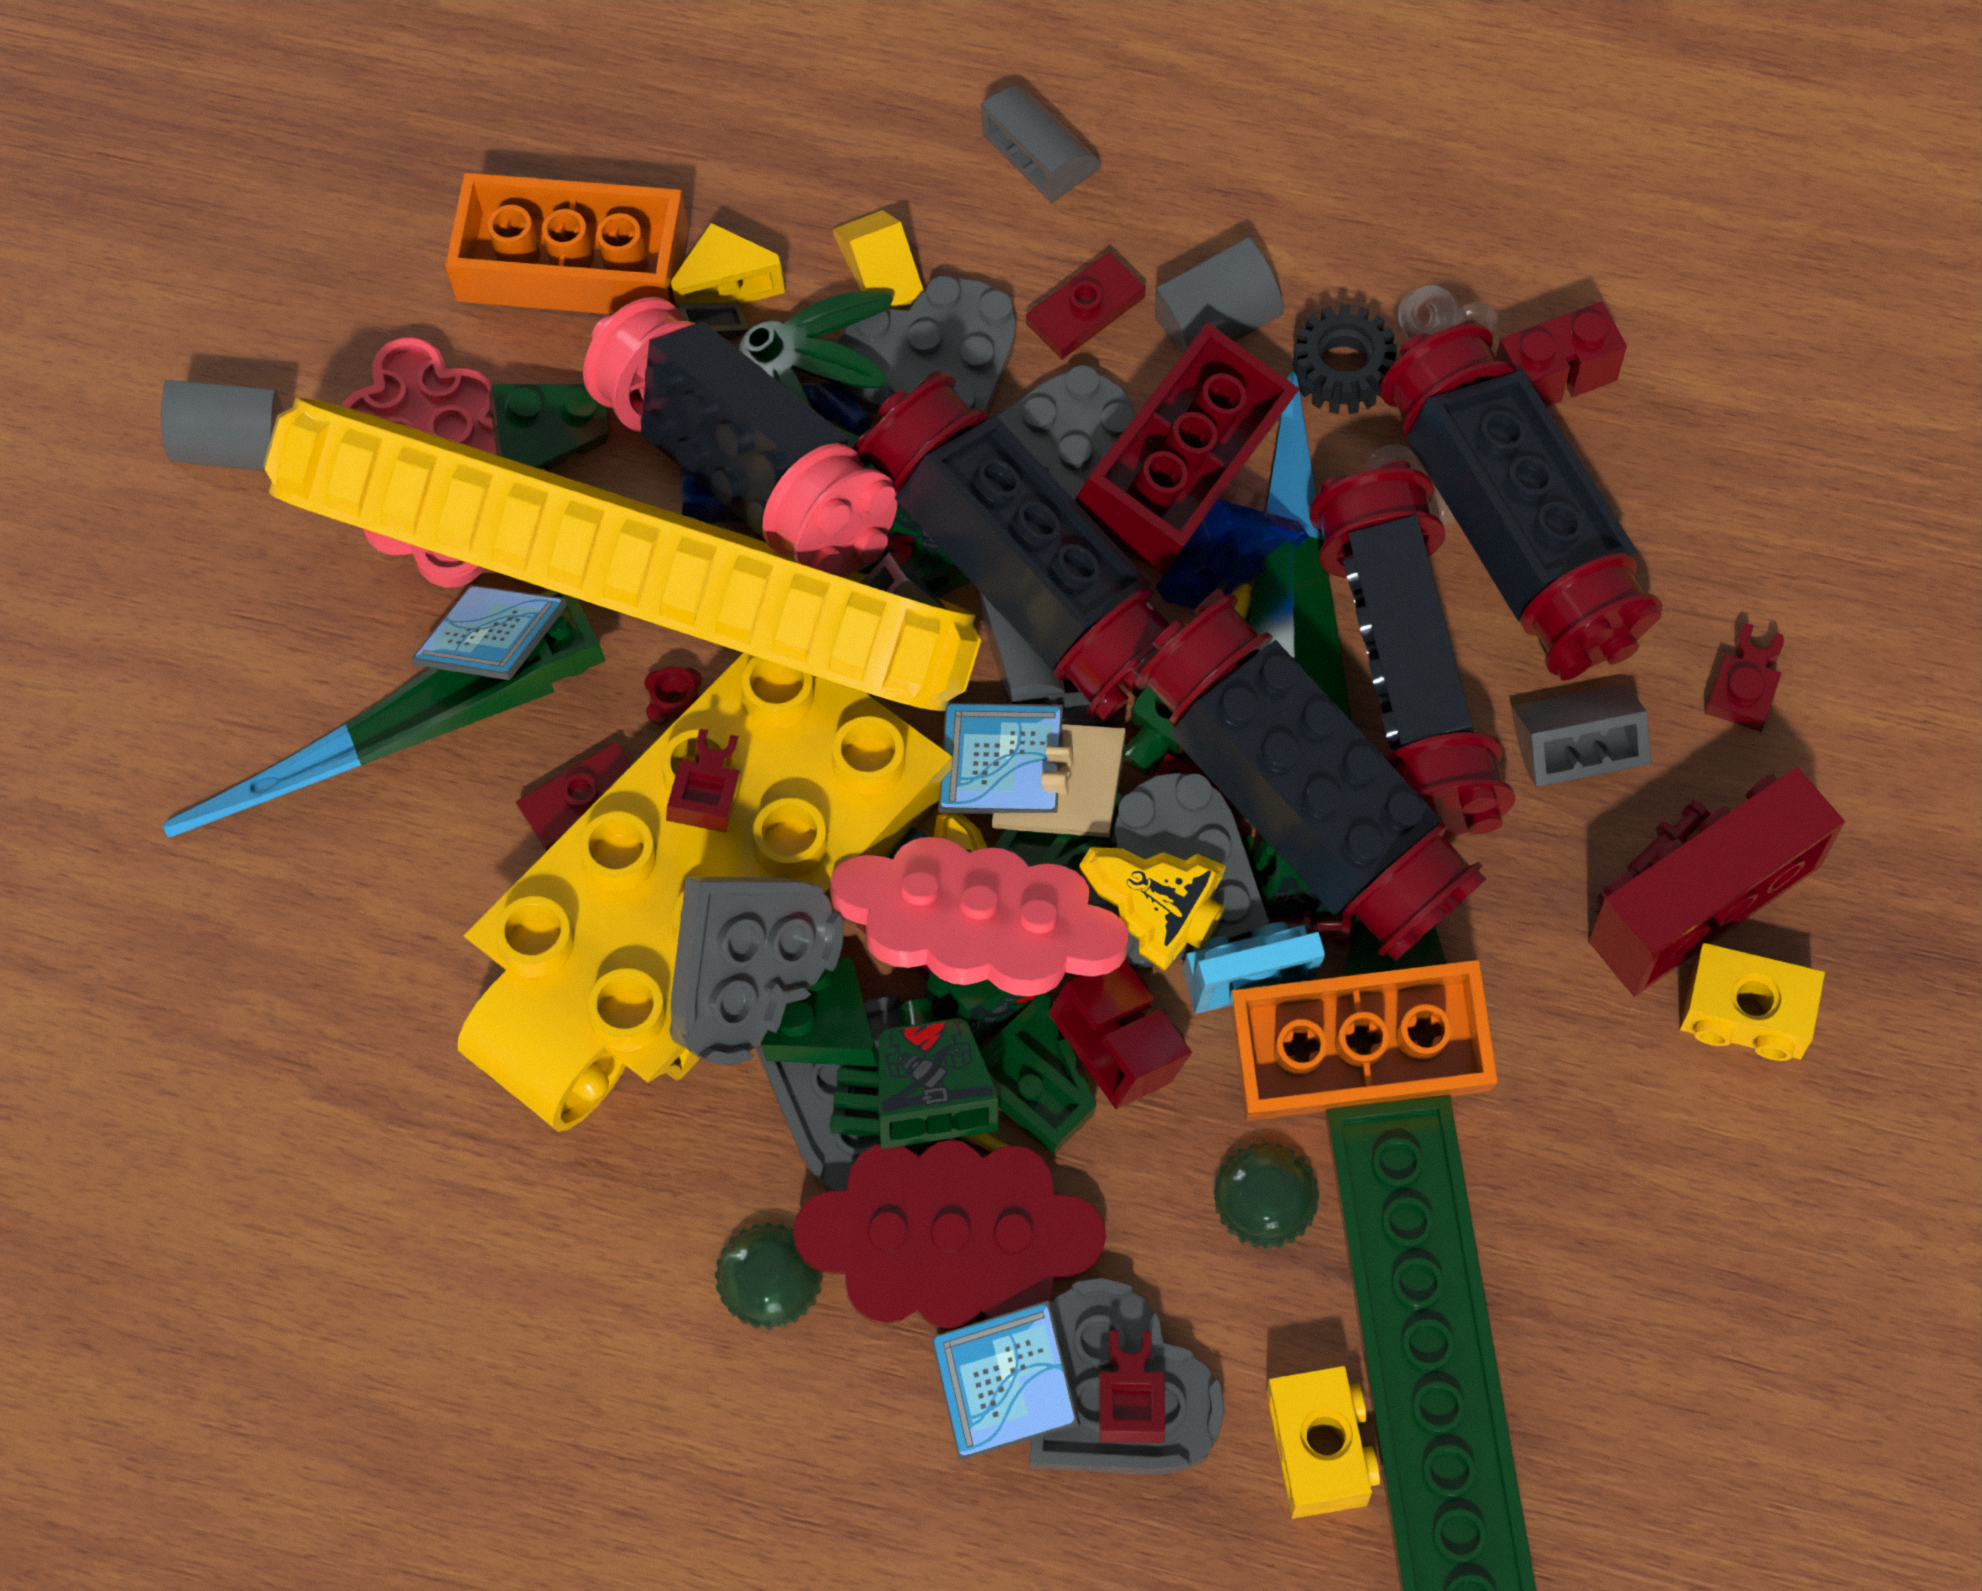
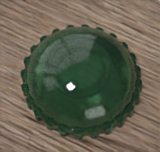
[1214,1142,1319,1249]
[714,1223,823,1330]

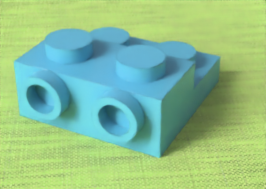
[1182,922,1325,1014]

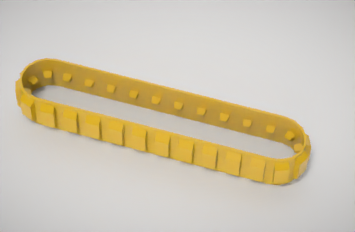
[263,397,981,711]

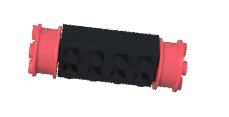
[583,297,898,578]

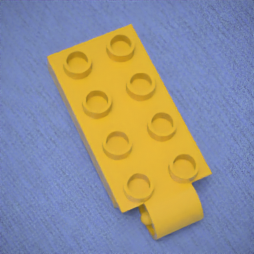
[458,653,952,1132]

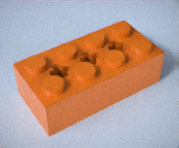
[445,173,689,315]
[1229,960,1498,1122]

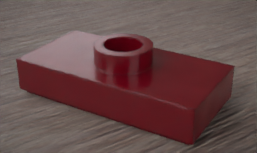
[1026,252,1146,360]
[515,742,632,852]

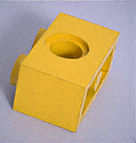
[1680,943,1825,1061]
[1266,1366,1380,1519]

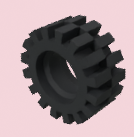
[1293,304,1397,414]

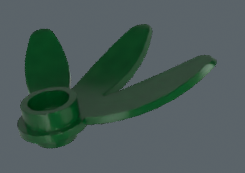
[739,291,893,407]

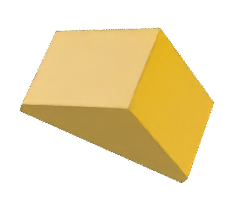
[833,210,924,310]
[671,223,785,305]

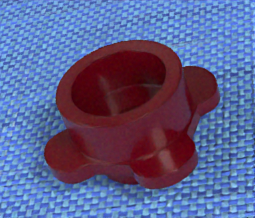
[644,666,702,725]

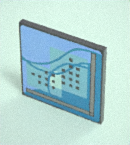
[411,585,568,680]
[938,703,1063,814]
[931,1301,1081,1461]

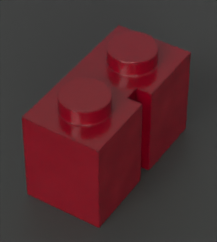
[1496,301,1627,407]
[1048,959,1192,1110]

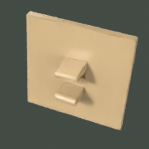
[992,724,1126,837]

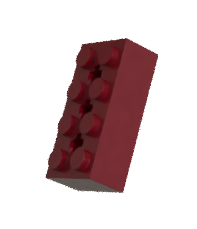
[1075,322,1299,576]
[1589,766,1845,997]

